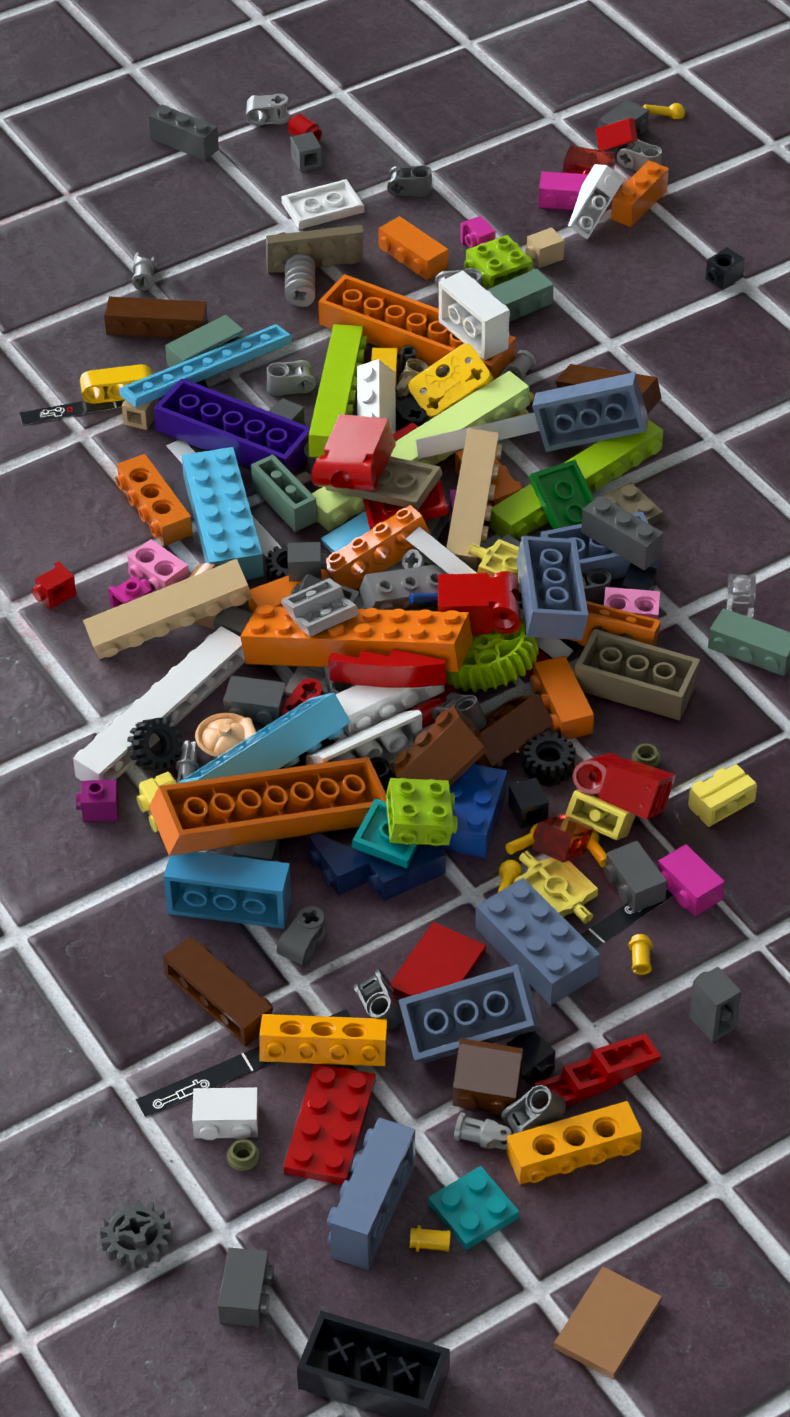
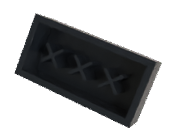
[297,1310,450,1417]

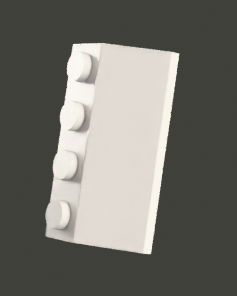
[306,710,422,766]

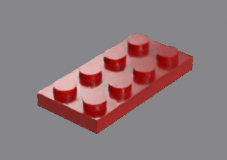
[283,1064,376,1185]

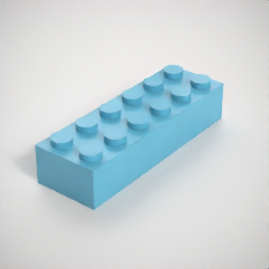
[182,447,264,580]
[178,693,351,783]

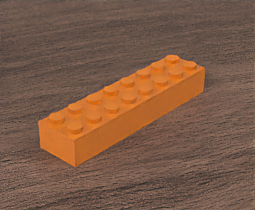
[318,274,516,379]
[240,605,473,672]
[149,757,386,856]

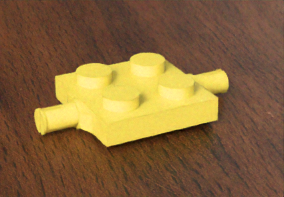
[468,539,521,593]
[514,851,598,924]

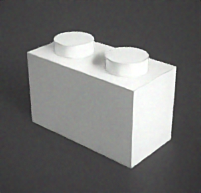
[192,1087,259,1140]

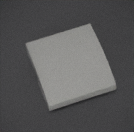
[281,578,359,637]

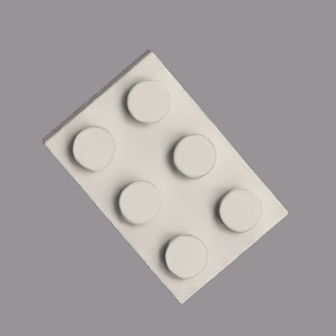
[439,271,510,361]

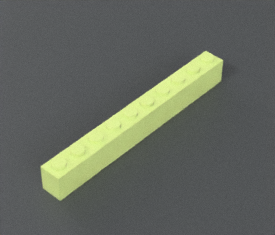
[312,371,530,531]

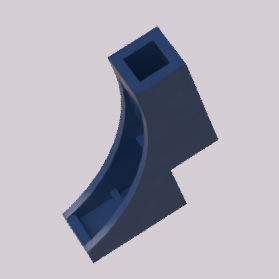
[307,832,446,901]

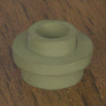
[632,743,660,768]
[227,1139,259,1171]

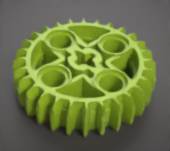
[447,617,539,693]

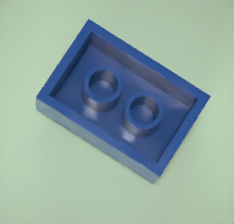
[439,764,507,858]

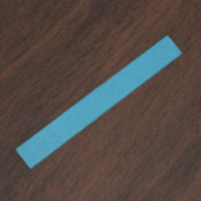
[120,324,292,408]

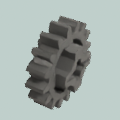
[100,1200,172,1270]

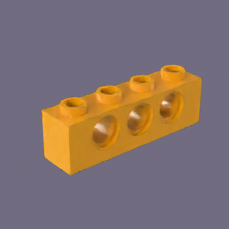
[259,1014,387,1066]
[507,1101,642,1185]

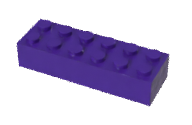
[154,378,310,475]

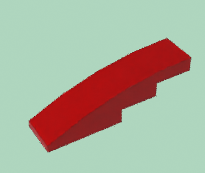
[328,649,448,688]
[533,1033,661,1107]

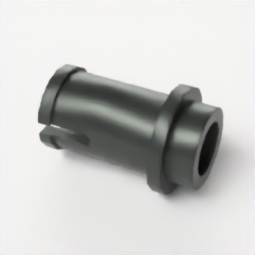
[399,346,417,374]

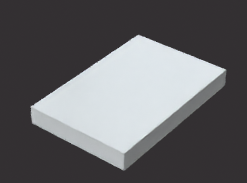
[281,179,364,230]

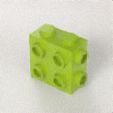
[464,235,534,290]
[386,778,458,846]

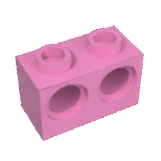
[127,539,189,592]
[602,587,660,630]

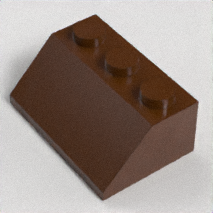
[474,694,553,768]
[392,705,488,787]

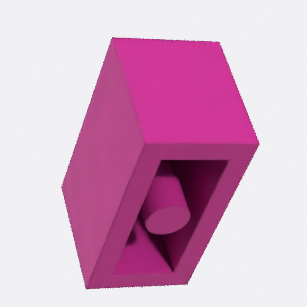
[538,171,588,210]
[658,844,725,917]

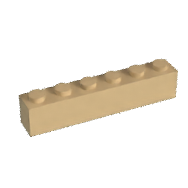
[446,428,502,572]
[83,559,252,659]

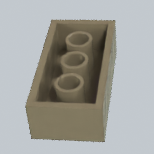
[574,629,700,720]

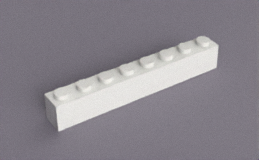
[73,626,245,781]

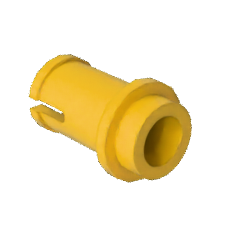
[628,934,653,975]
[409,1225,451,1252]

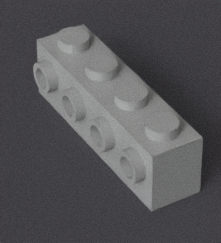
[359,560,467,610]

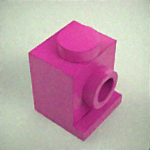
[460,216,496,248]
[108,576,153,608]

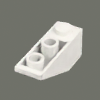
[568,164,625,239]

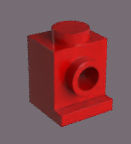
[32,561,77,609]

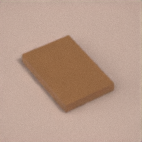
[554,1266,662,1380]

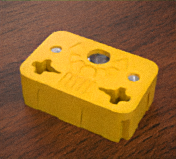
[408,344,495,420]

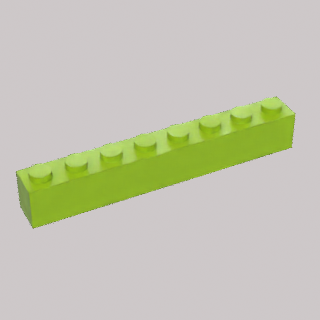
[309,324,367,457]
[489,419,663,540]

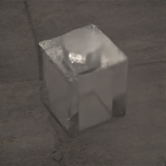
[726,574,756,618]

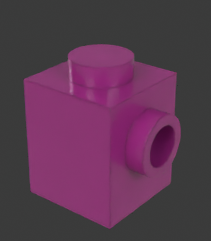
[76,780,119,822]

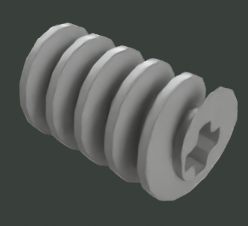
[285,254,315,307]

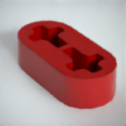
[281,678,324,716]

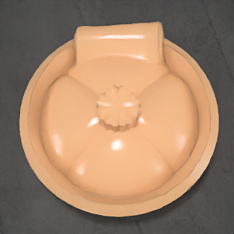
[195,713,256,759]

